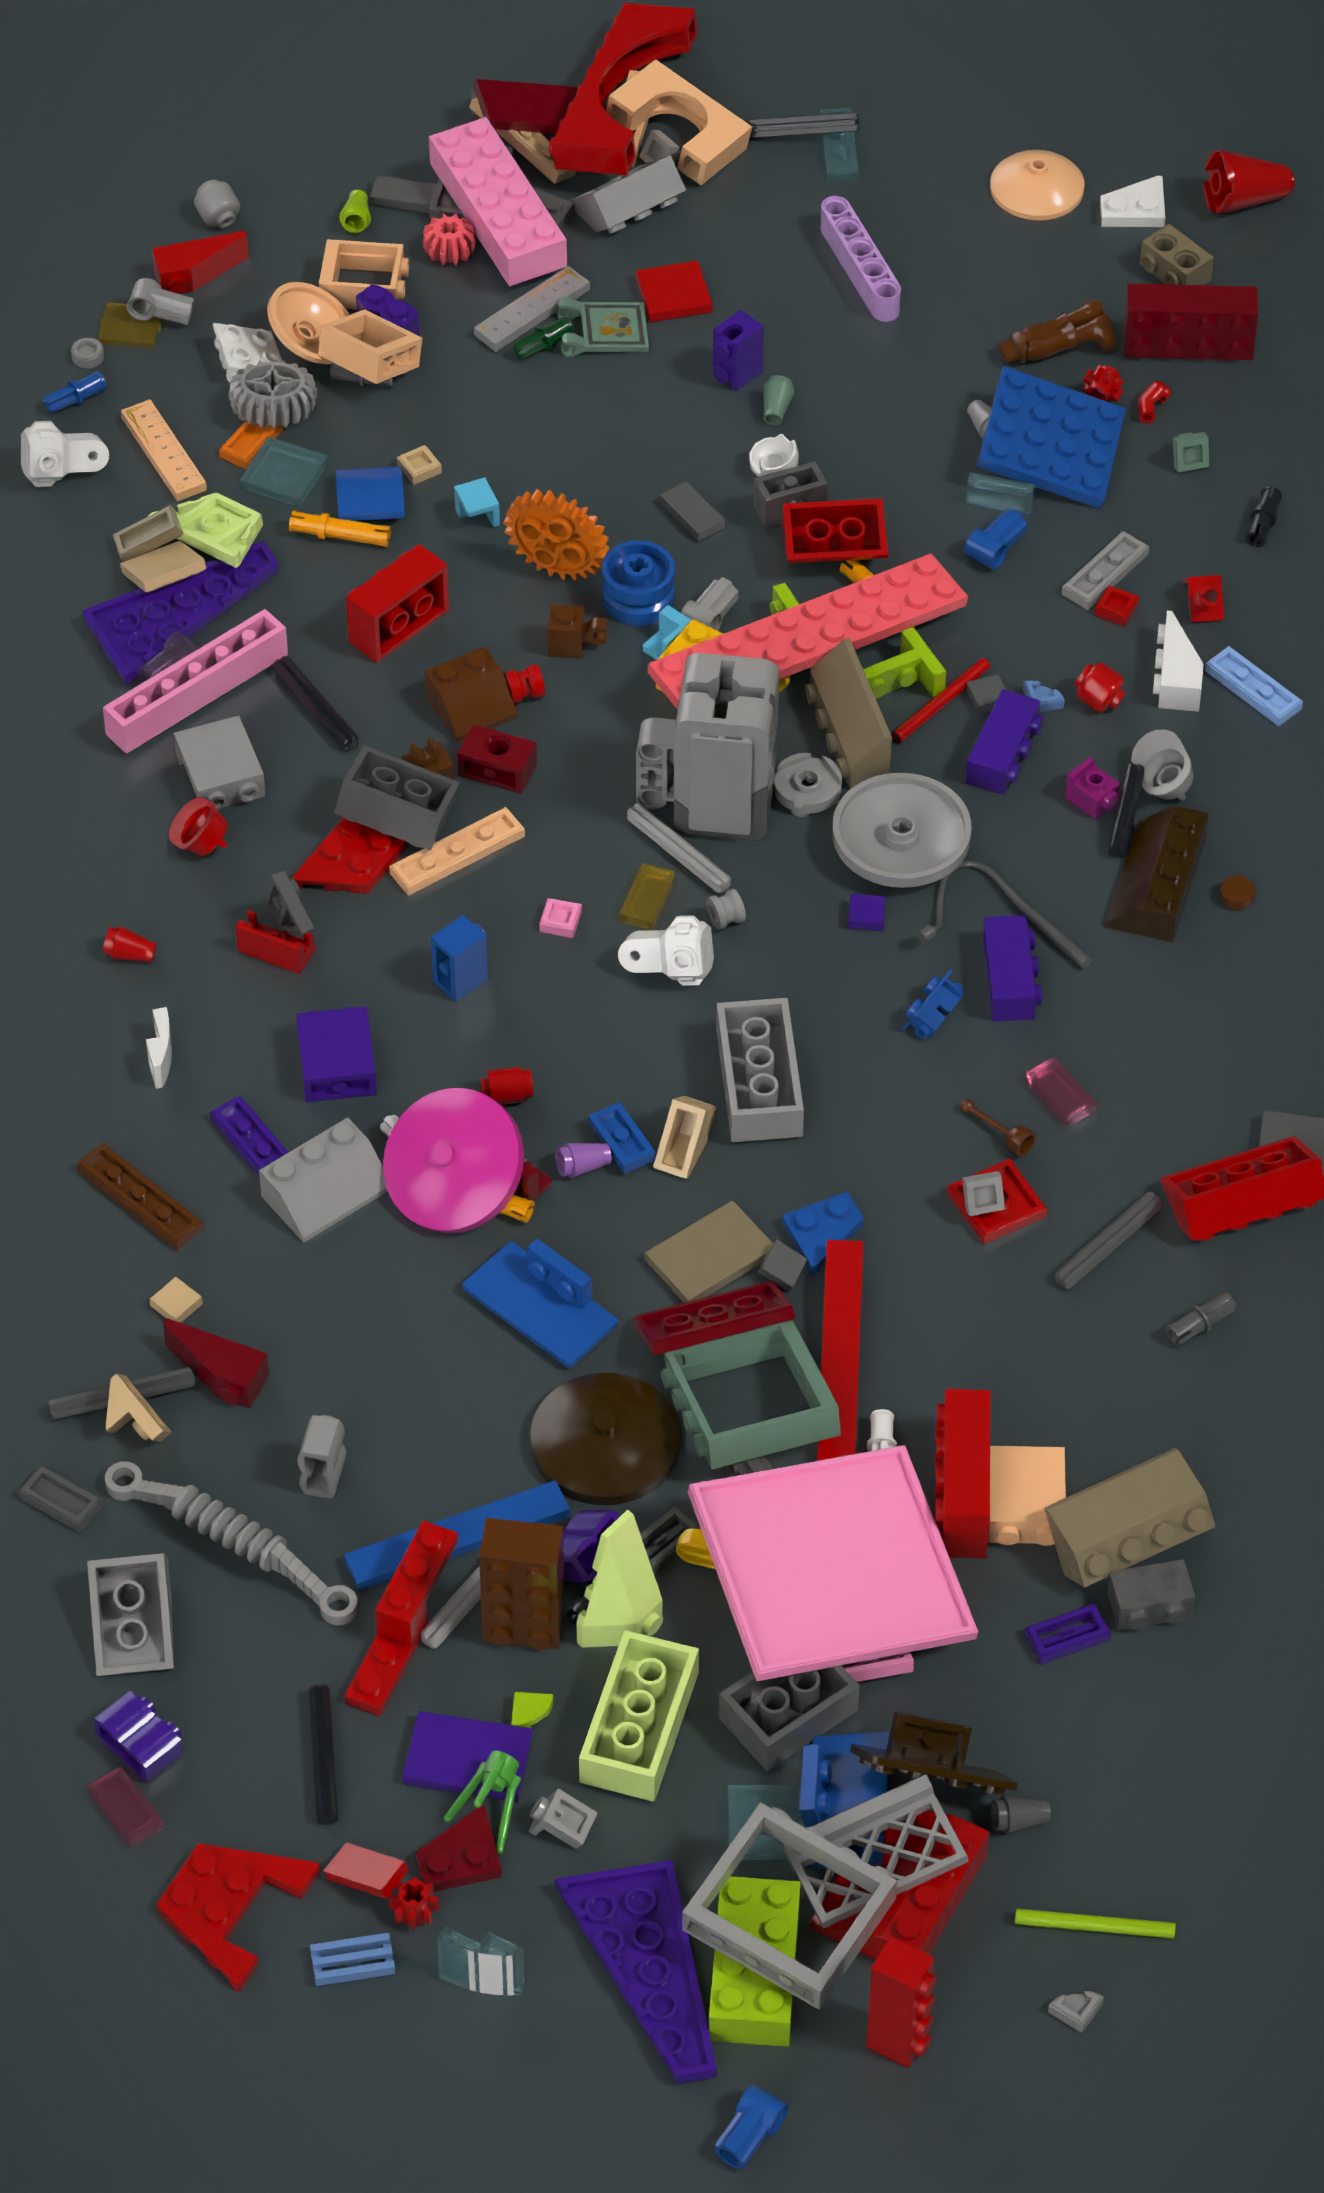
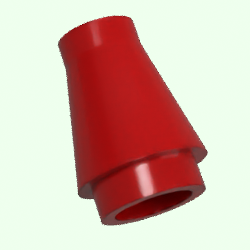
[103,925,157,963]

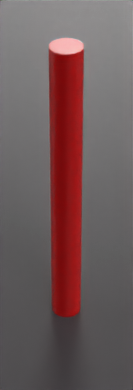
[891,658,990,744]

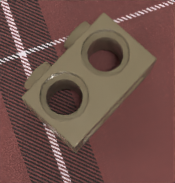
[1140,224,1214,285]

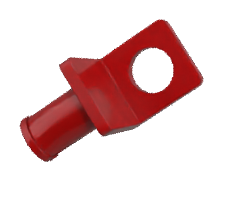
[1182,575,1224,622]

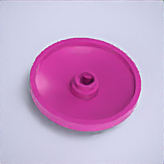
[383,1088,524,1233]

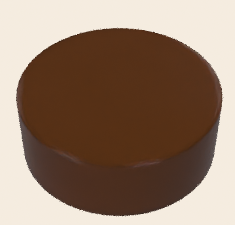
[1220,876,1256,910]

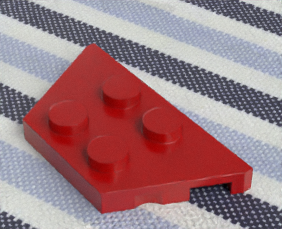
[291,817,406,894]

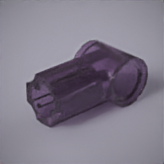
[138,632,201,683]

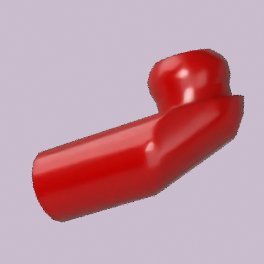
[1138,381,1171,424]

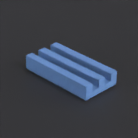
[310,1933,395,1986]

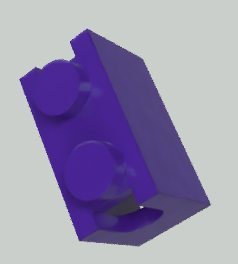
[713,309,764,391]

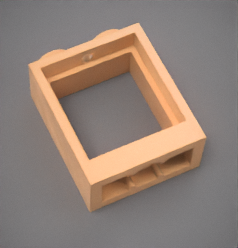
[319,239,409,310]
[318,309,423,384]

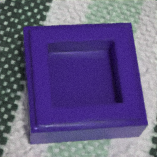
[848,894,885,931]

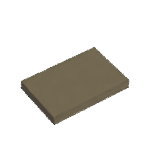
[645,1200,773,1303]

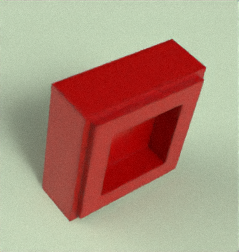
[1095,586,1139,626]

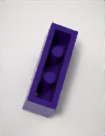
[966,689,1044,795]
[983,915,1042,1022]

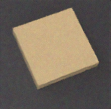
[120,540,207,593]

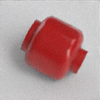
[1074,662,1126,713]

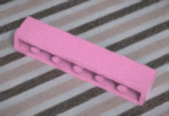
[103,609,288,754]

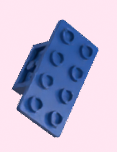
[462,1238,618,1368]
[799,1731,890,1870]

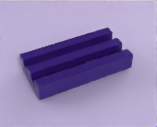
[1024,1603,1111,1665]

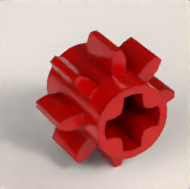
[1082,365,1124,402]
[389,1877,439,1930]

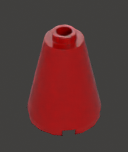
[1203,150,1295,214]

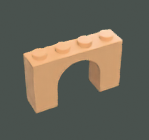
[606,59,752,185]

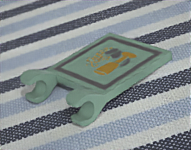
[557,297,649,357]

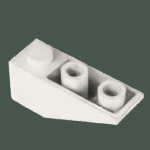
[1153,611,1203,712]

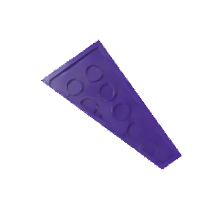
[82,541,279,685]
[555,1860,717,2084]

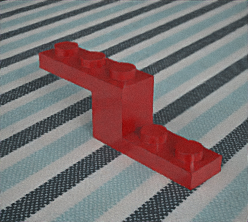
[345,1520,458,1717]

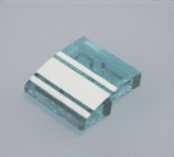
[437,1926,525,1995]

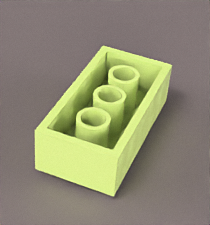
[579,1630,699,1802]

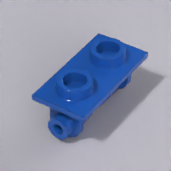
[901,968,963,1039]

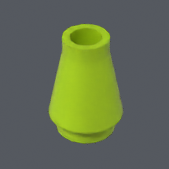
[339,190,371,233]

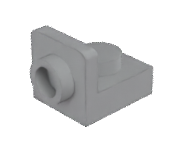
[528,1788,597,1850]

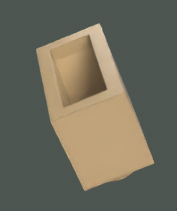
[653,1096,718,1179]

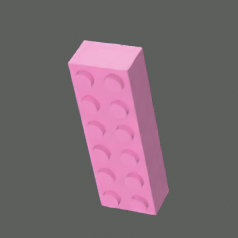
[429,117,567,287]

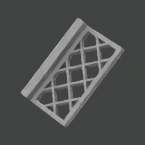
[782,1774,969,1929]

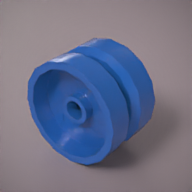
[602,540,675,626]

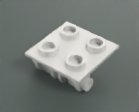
[212,323,282,383]

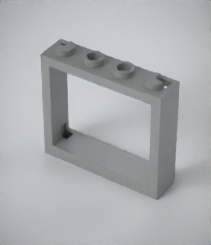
[682,1802,897,2010]

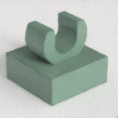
[1173,432,1209,472]

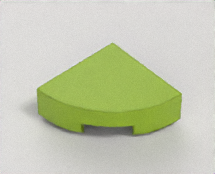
[511,1692,554,1728]

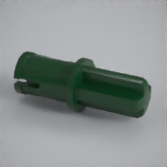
[513,316,574,359]

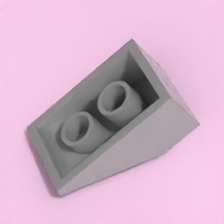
[87,1553,174,1677]

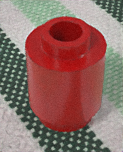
[480,1066,534,1105]

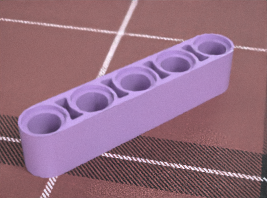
[820,196,901,322]

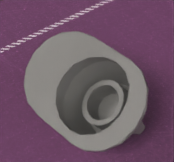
[1131,729,1194,801]

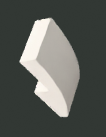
[146,1007,172,1089]

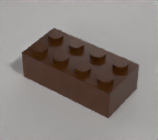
[479,1518,565,1650]

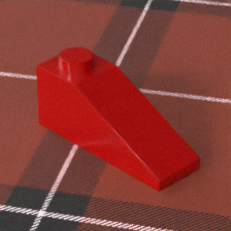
[152,231,249,294]

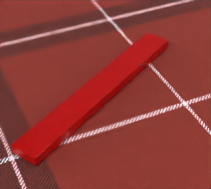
[817,1240,864,1461]

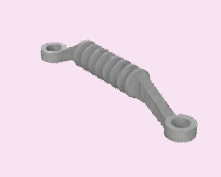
[105,1462,358,1625]

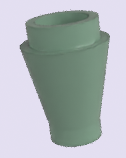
[763,375,795,426]

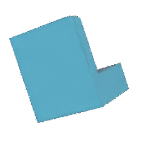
[454,477,500,528]
[643,605,691,660]

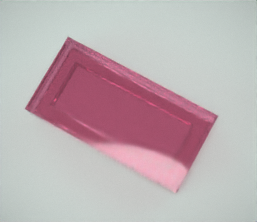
[1024,1057,1097,1127]
[88,1766,164,1848]

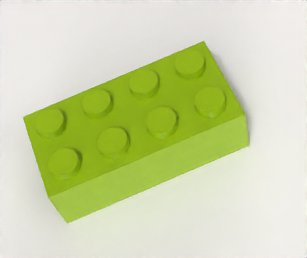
[709,1877,801,2047]

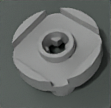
[774,753,842,817]

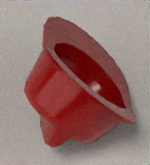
[169,797,228,856]

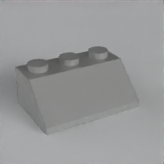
[569,155,686,234]
[259,1117,388,1243]

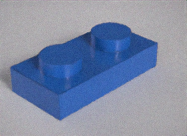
[588,1102,655,1174]

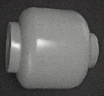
[194,180,241,228]

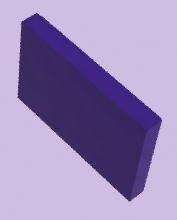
[403,1711,533,1802]

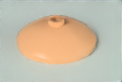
[990,150,1085,220]
[267,282,350,364]

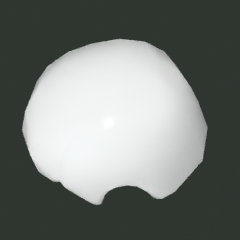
[749,434,799,477]

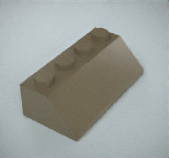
[805,638,892,789]
[1044,1448,1216,1588]

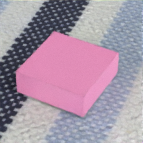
[539,898,582,938]

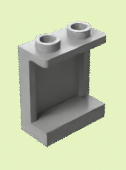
[174,716,265,810]

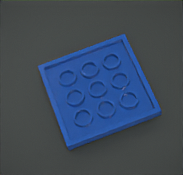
[976,366,1126,509]

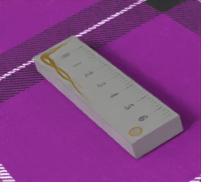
[474,266,590,352]

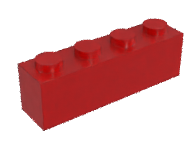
[866,1936,937,2068]

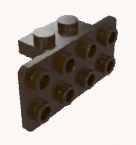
[850,1711,1018,1795]

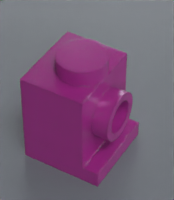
[1065,757,1120,819]

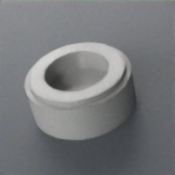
[71,338,104,369]

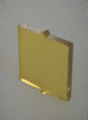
[98,302,162,348]

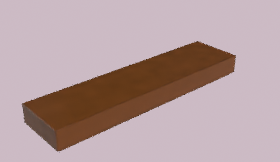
[76,1143,204,1251]

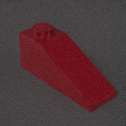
[163,1318,269,1408]

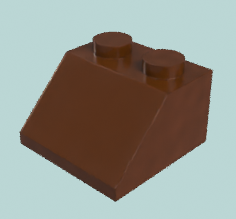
[425,646,518,743]

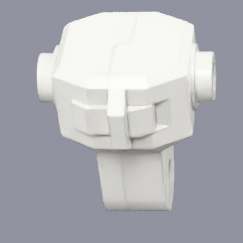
[21,421,109,487]
[618,916,714,986]

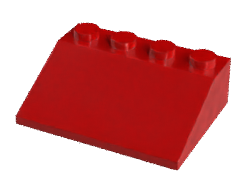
[809,1811,990,1960]

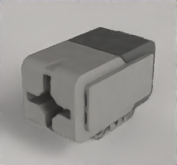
[636,653,779,840]

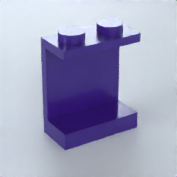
[296,1006,377,1103]

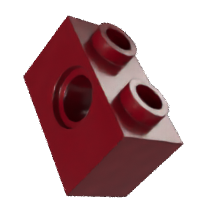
[457,724,537,794]

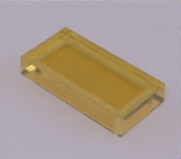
[619,863,675,930]

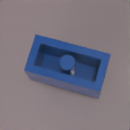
[431,915,488,1002]

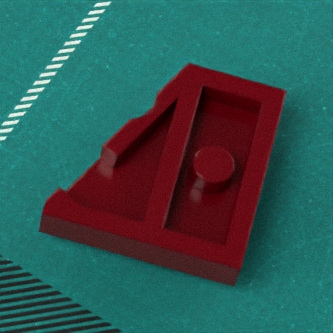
[416,1805,502,1892]

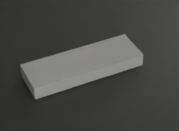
[1061,531,1150,610]

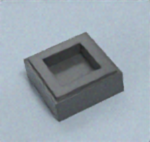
[966,674,1006,714]
[757,1240,807,1292]

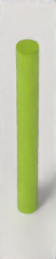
[1015,1908,1176,1939]

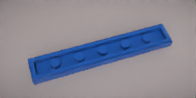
[344,1481,570,1591]

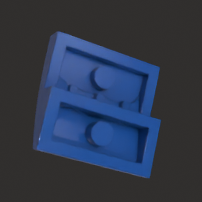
[336,466,405,521]

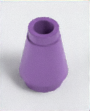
[555,1143,612,1179]

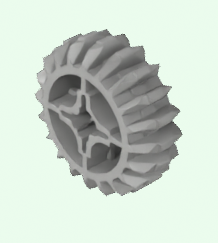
[229,360,317,429]

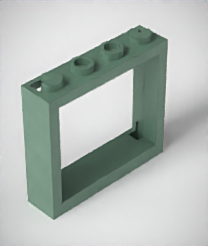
[660,1320,841,1470]

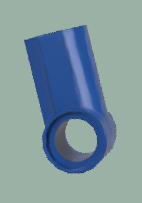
[964,509,1027,570]
[714,2084,789,2169]

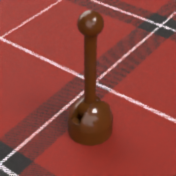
[960,1099,1036,1157]

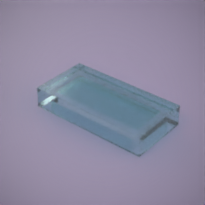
[966,472,1035,515]

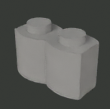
[297,1415,347,1499]

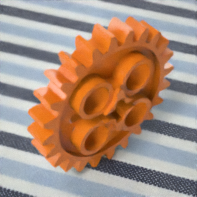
[503,489,610,581]

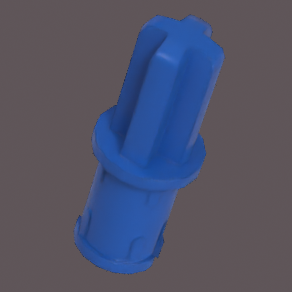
[43,371,107,413]

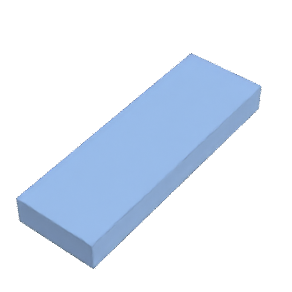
[1205,646,1303,726]

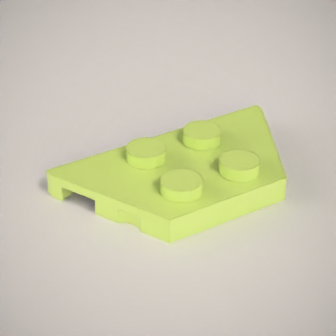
[148,492,263,568]

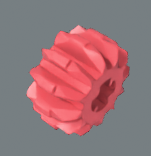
[423,213,476,266]

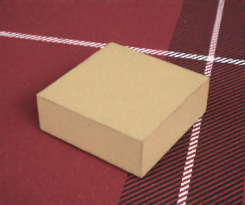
[397,445,442,485]
[150,1277,203,1323]

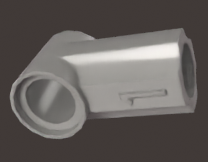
[127,278,195,326]
[681,577,739,631]

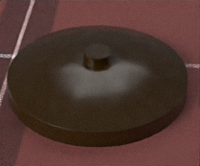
[530,1373,681,1505]

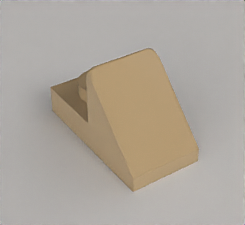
[106,1373,172,1442]

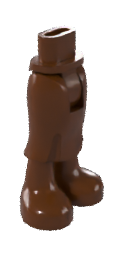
[998,299,1116,364]

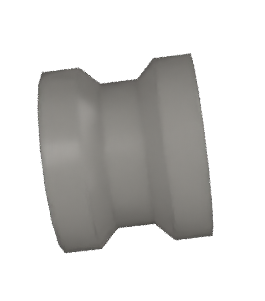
[706,889,746,930]

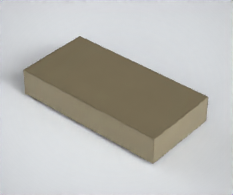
[113,505,183,562]

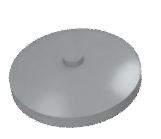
[832,773,972,888]

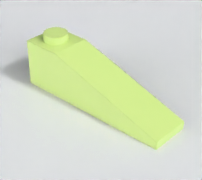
[576,1510,663,1648]

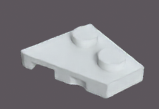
[1100,176,1165,227]

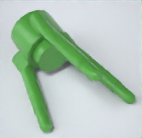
[444,1751,521,1855]

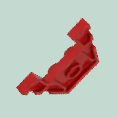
[156,1843,320,1992]

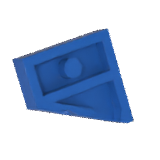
[782,1191,864,1276]

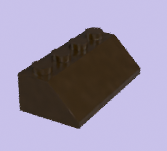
[1105,806,1209,943]

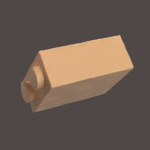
[988,1446,1066,1546]

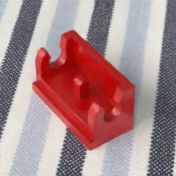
[236,910,316,974]

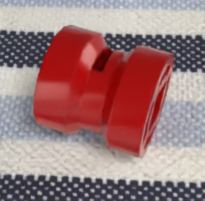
[503,664,545,704]

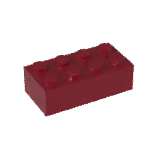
[1123,283,1258,360]

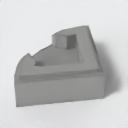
[1048,1991,1104,2033]

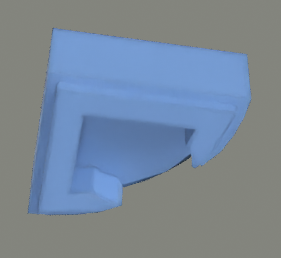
[1023,680,1065,712]

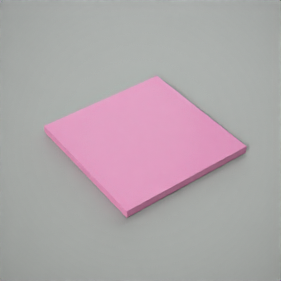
[688,1445,978,1681]

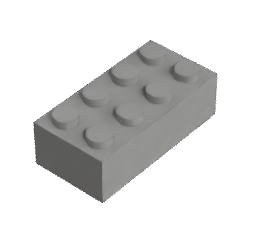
[716,998,804,1142]

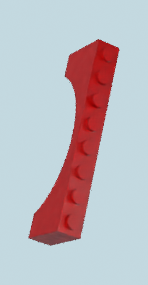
[549,3,698,175]

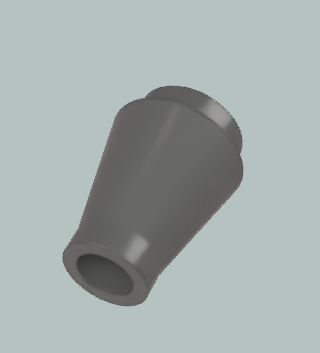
[990,1795,1051,1834]

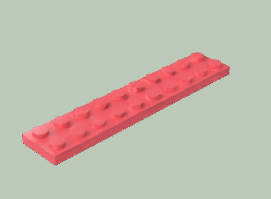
[647,553,968,710]

